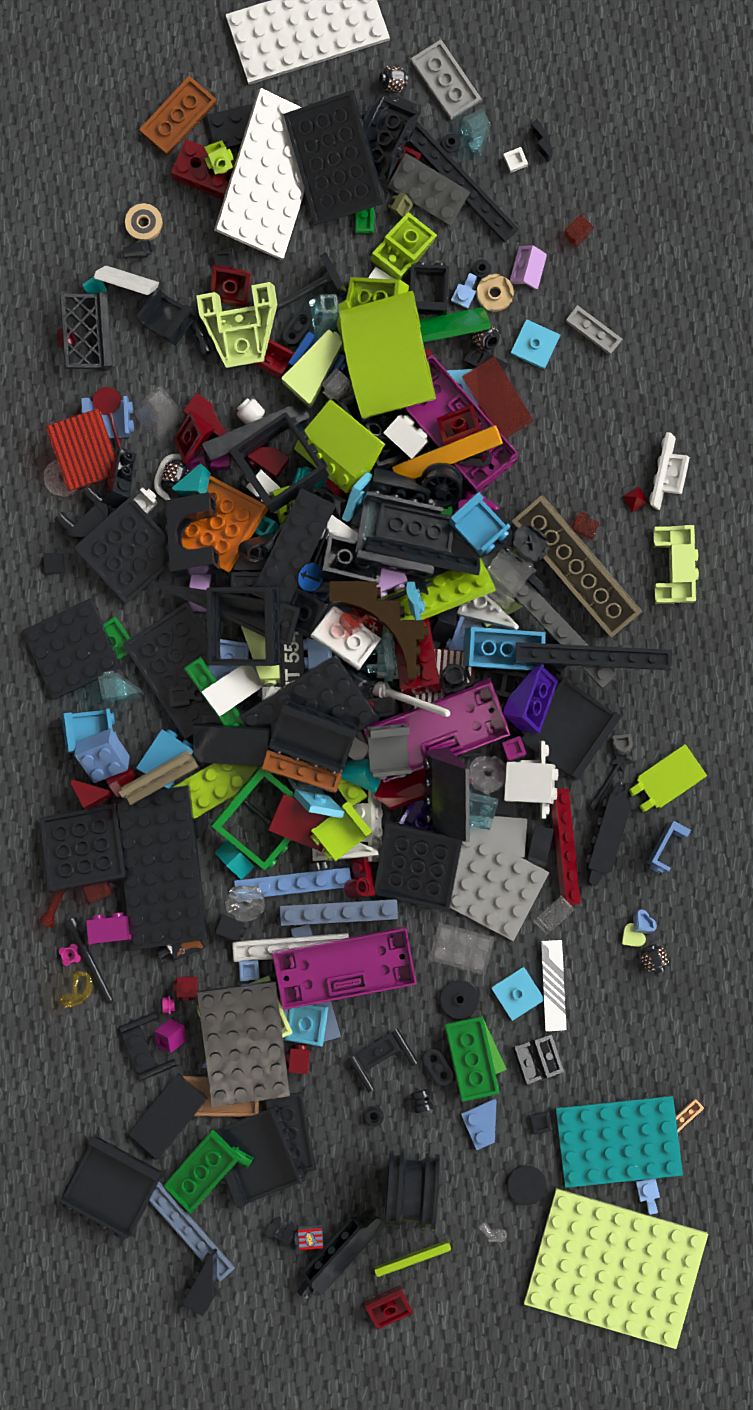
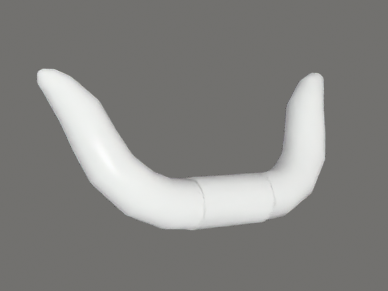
[154,454,182,500]

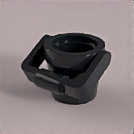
[439,664,474,696]

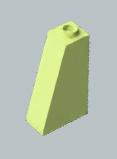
[282,329,343,408]
[241,626,281,686]

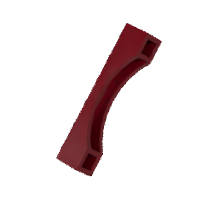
[183,393,290,480]

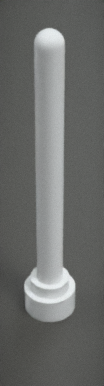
[373,681,450,717]

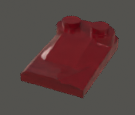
[374,768,425,810]

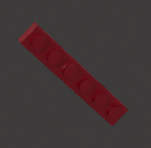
[551,789,581,906]

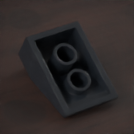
[318,534,382,585]

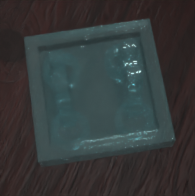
[366,633,397,683]
[469,790,498,830]

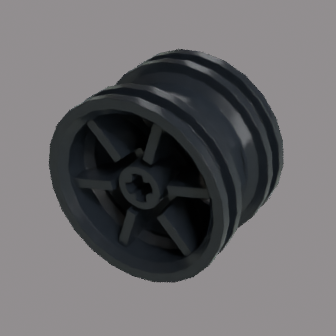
[385,1150,440,1231]

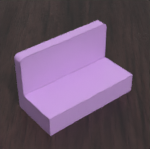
[510,245,547,289]

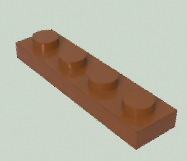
[261,750,342,793]

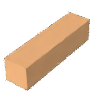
[676,1098,704,1132]

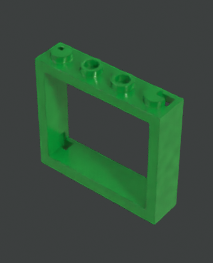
[210,766,296,870]

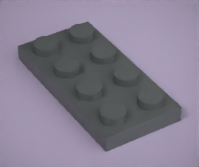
[387,153,470,225]

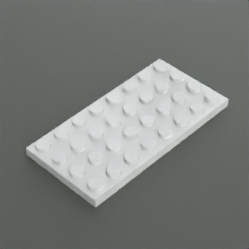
[226,0,390,85]
[214,88,305,260]

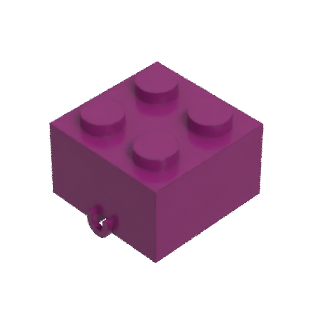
[86,912,132,946]

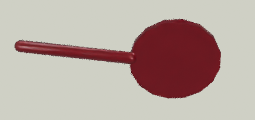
[93,387,121,448]

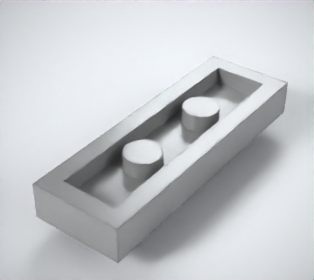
[566,305,622,355]

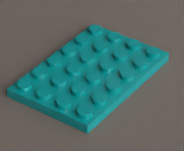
[556,1095,683,1188]

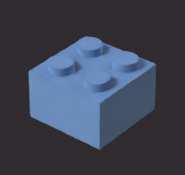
[74,728,130,783]

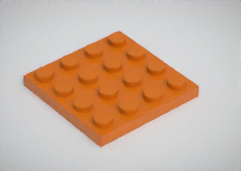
[182,476,268,573]

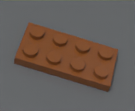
[139,76,217,156]

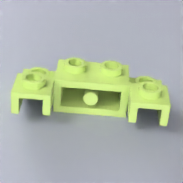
[653,525,699,604]

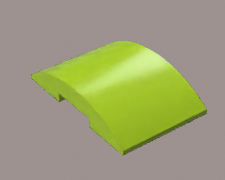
[340,291,436,419]

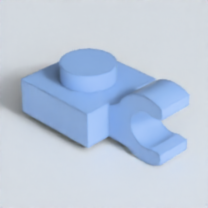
[451,273,477,310]
[635,1178,660,1215]

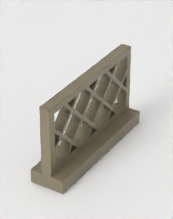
[119,750,198,805]

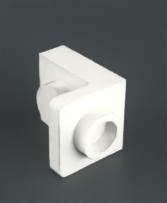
[134,487,158,514]

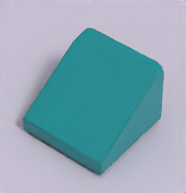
[82,277,107,300]

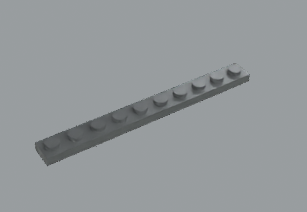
[481,551,616,689]

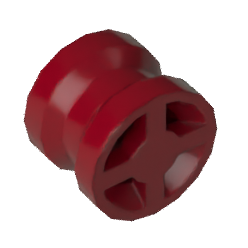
[57,328,76,348]

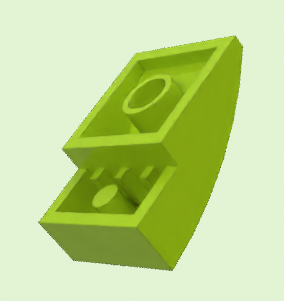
[370,212,437,281]

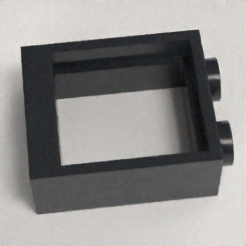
[410,262,449,315]

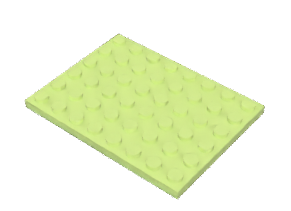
[524,1188,708,1349]

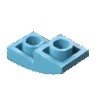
[406,582,425,620]

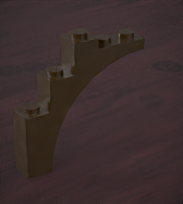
[329,581,428,681]

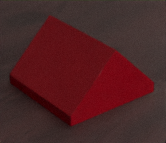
[210,265,252,307]
[437,404,482,445]
[174,410,215,464]
[71,780,114,809]
[365,1285,413,1330]

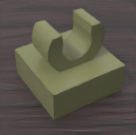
[388,192,413,219]

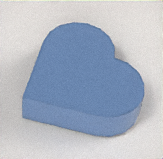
[633,910,657,934]

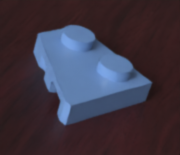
[461,1098,497,1150]

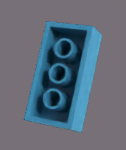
[463,627,546,671]

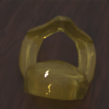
[60,971,93,1007]

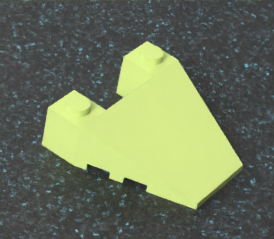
[197,282,277,368]

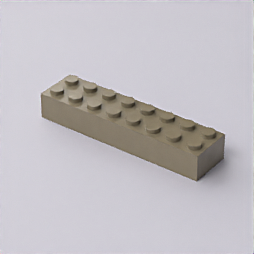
[512,496,643,638]

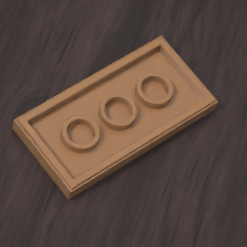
[183,1076,259,1117]

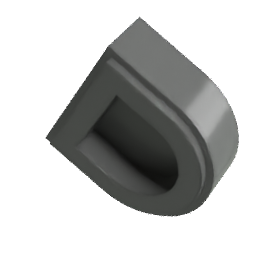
[612,734,633,755]

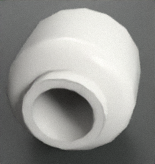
[237,398,265,425]

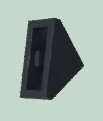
[431,607,457,644]

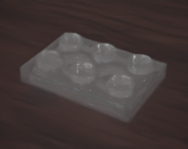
[429,922,495,975]

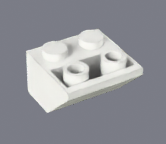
[384,415,431,459]

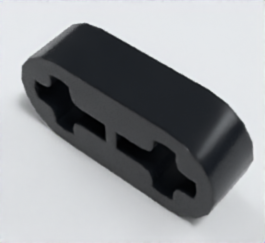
[458,450,492,467]

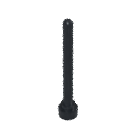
[63,916,113,1004]

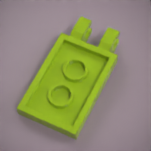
[628,744,707,812]

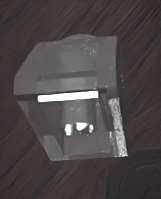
[321,368,354,402]

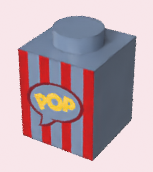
[295,1225,324,1250]

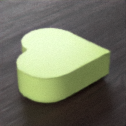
[622,923,646,947]

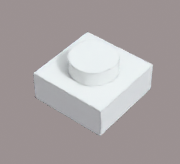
[503,147,528,173]

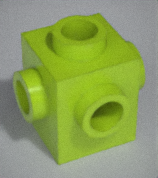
[204,140,234,174]

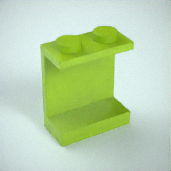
[310,802,372,862]

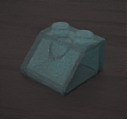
[98,671,145,703]

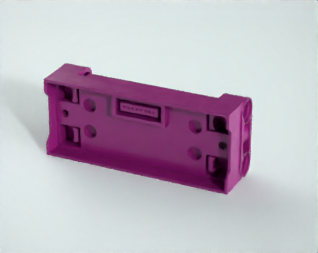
[403,355,518,494]
[364,678,510,782]
[272,925,417,1010]

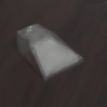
[133,385,185,442]

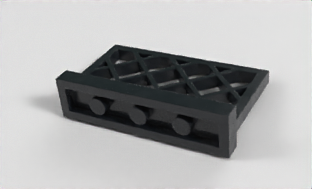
[60,292,112,371]

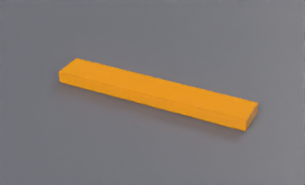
[392,425,503,479]

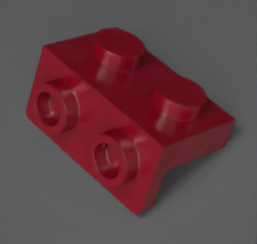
[252,339,294,379]

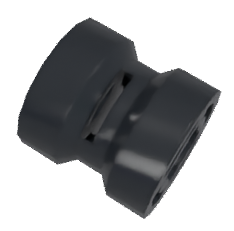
[411,1089,434,1113]

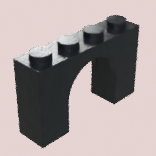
[164,492,220,578]

